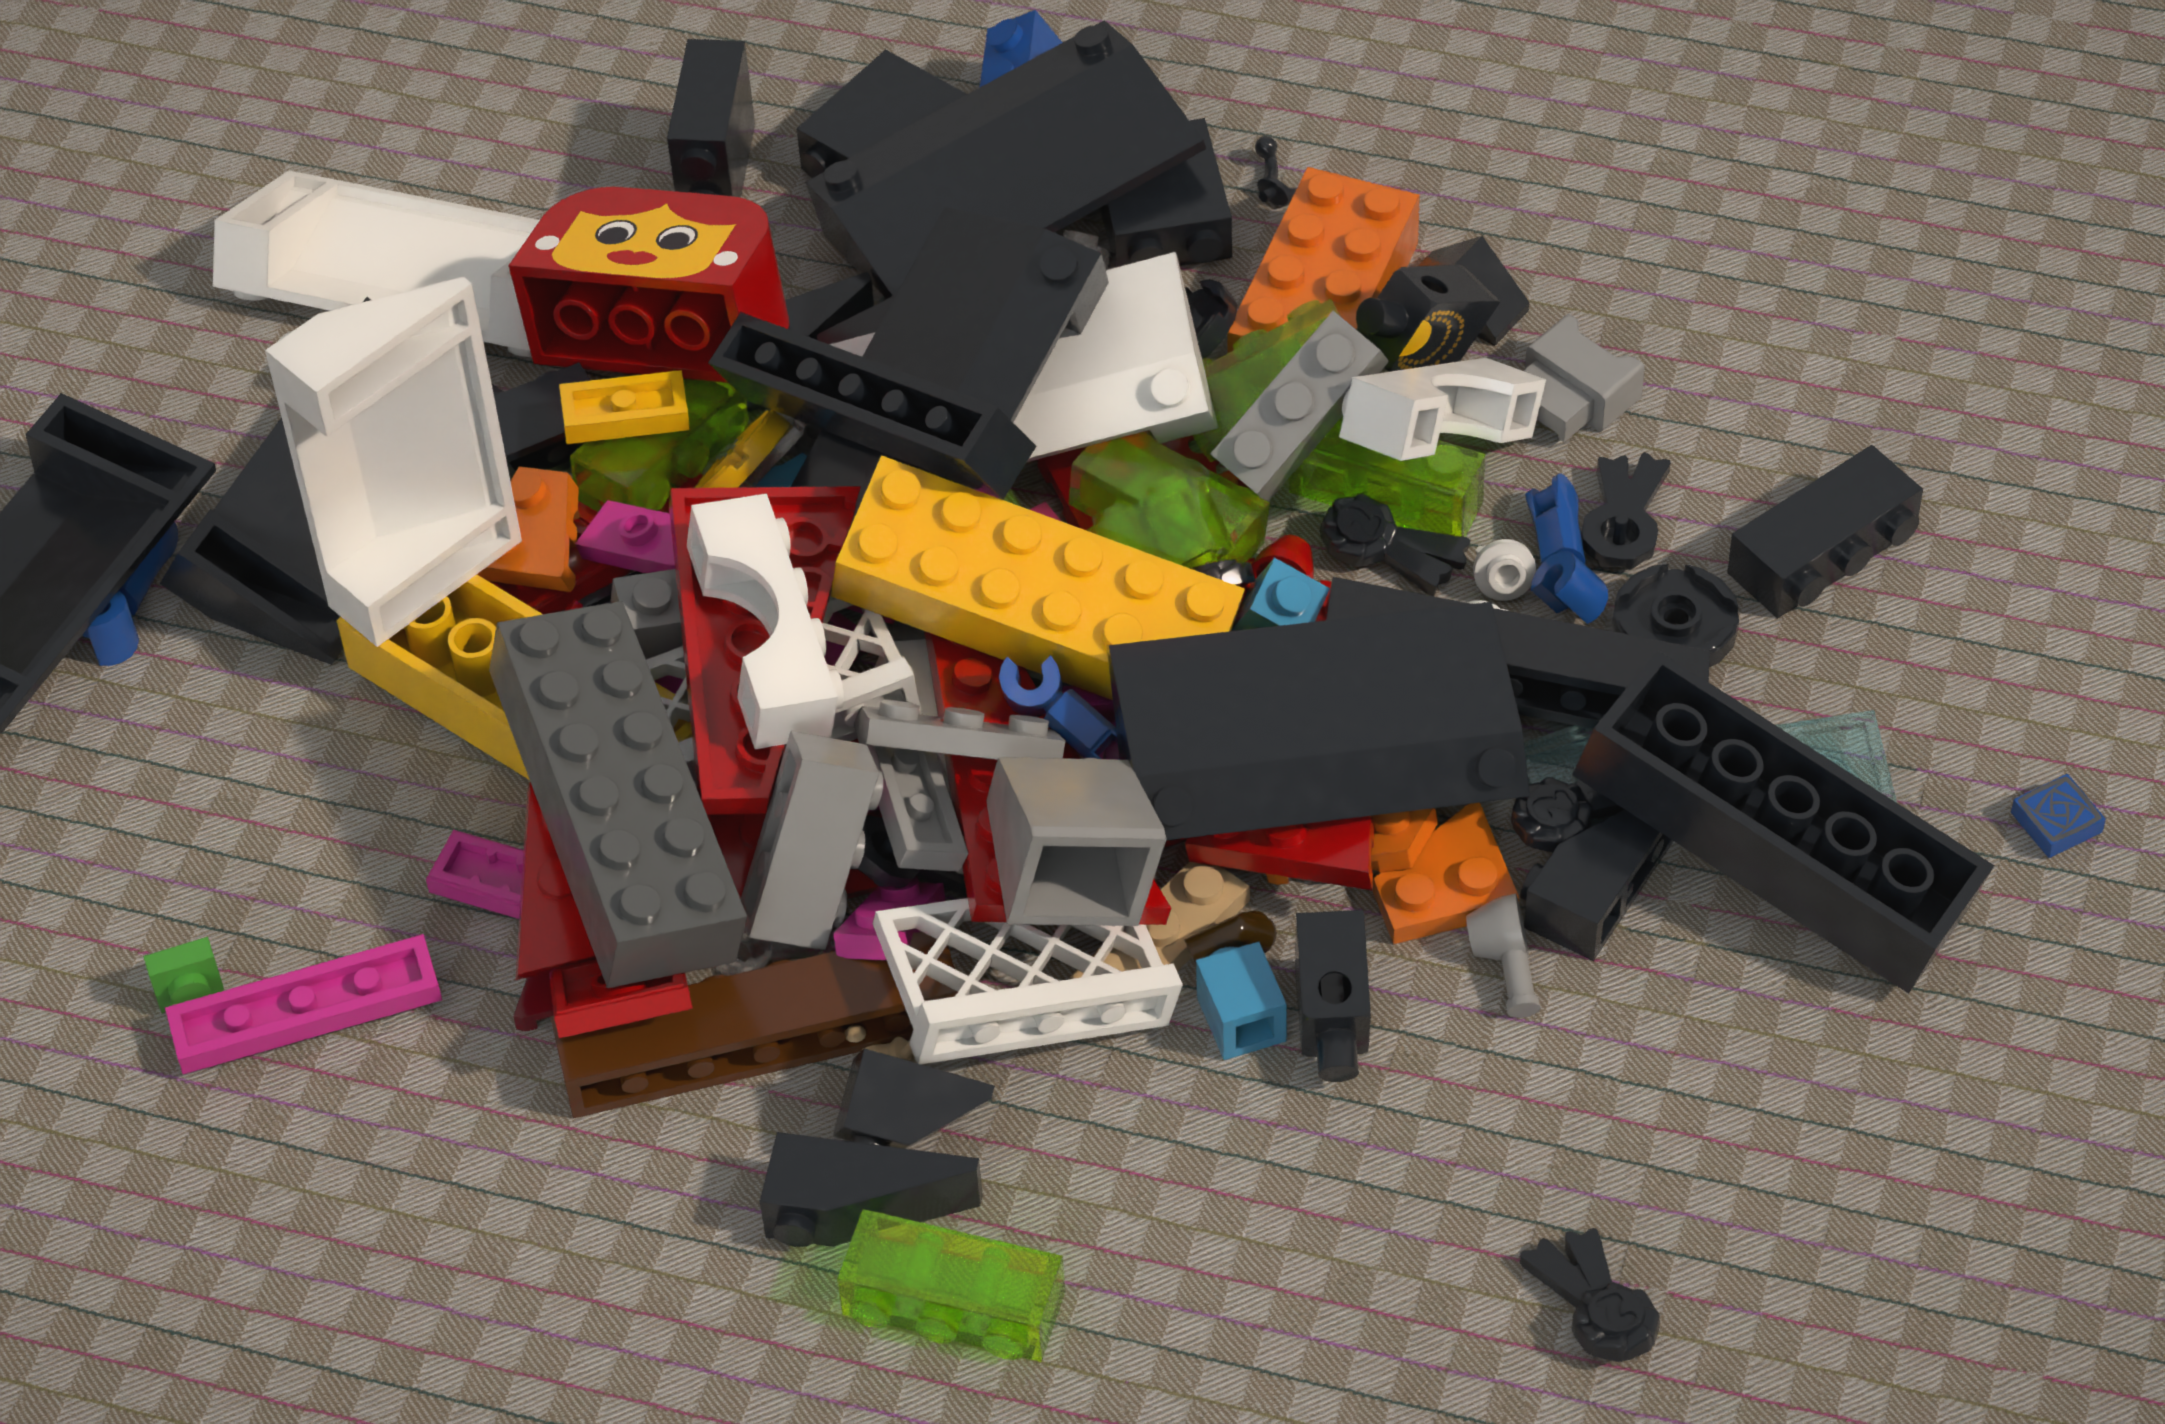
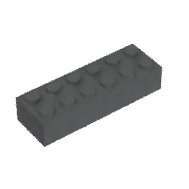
[489,601,747,988]

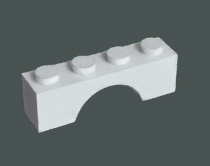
[1339,357,1546,461]
[687,494,844,749]

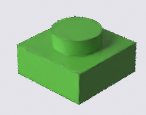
[143,937,224,1014]

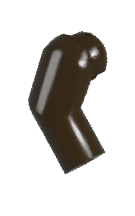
[1184,910,1277,964]

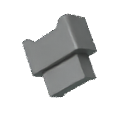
[1523,314,1645,442]

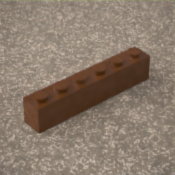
[550,931,958,1119]

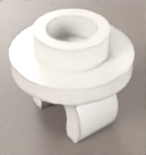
[1473,539,1536,601]

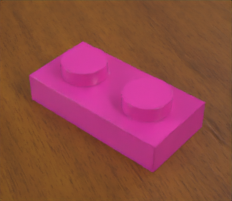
[833,877,945,960]

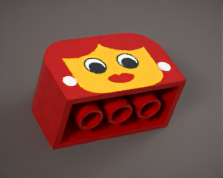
[508,187,789,383]

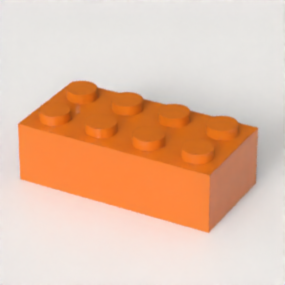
[1227,167,1420,390]

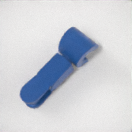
[1525,473,1608,624]
[83,522,178,666]
[999,655,1119,760]

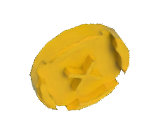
[694,410,790,488]

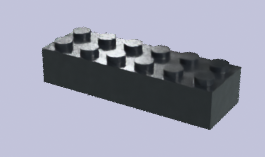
[1572,650,1995,994]

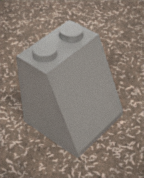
[986,756,1166,926]

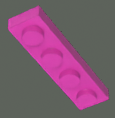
[165,934,442,1075]

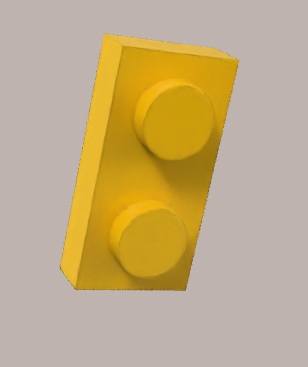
[559,370,690,444]

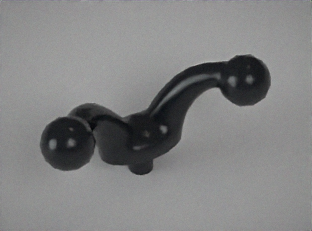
[1255,136,1297,206]

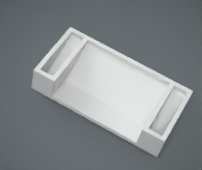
[213,170,540,357]
[829,252,1218,462]
[265,277,522,647]

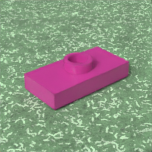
[575,500,675,573]
[426,829,524,919]

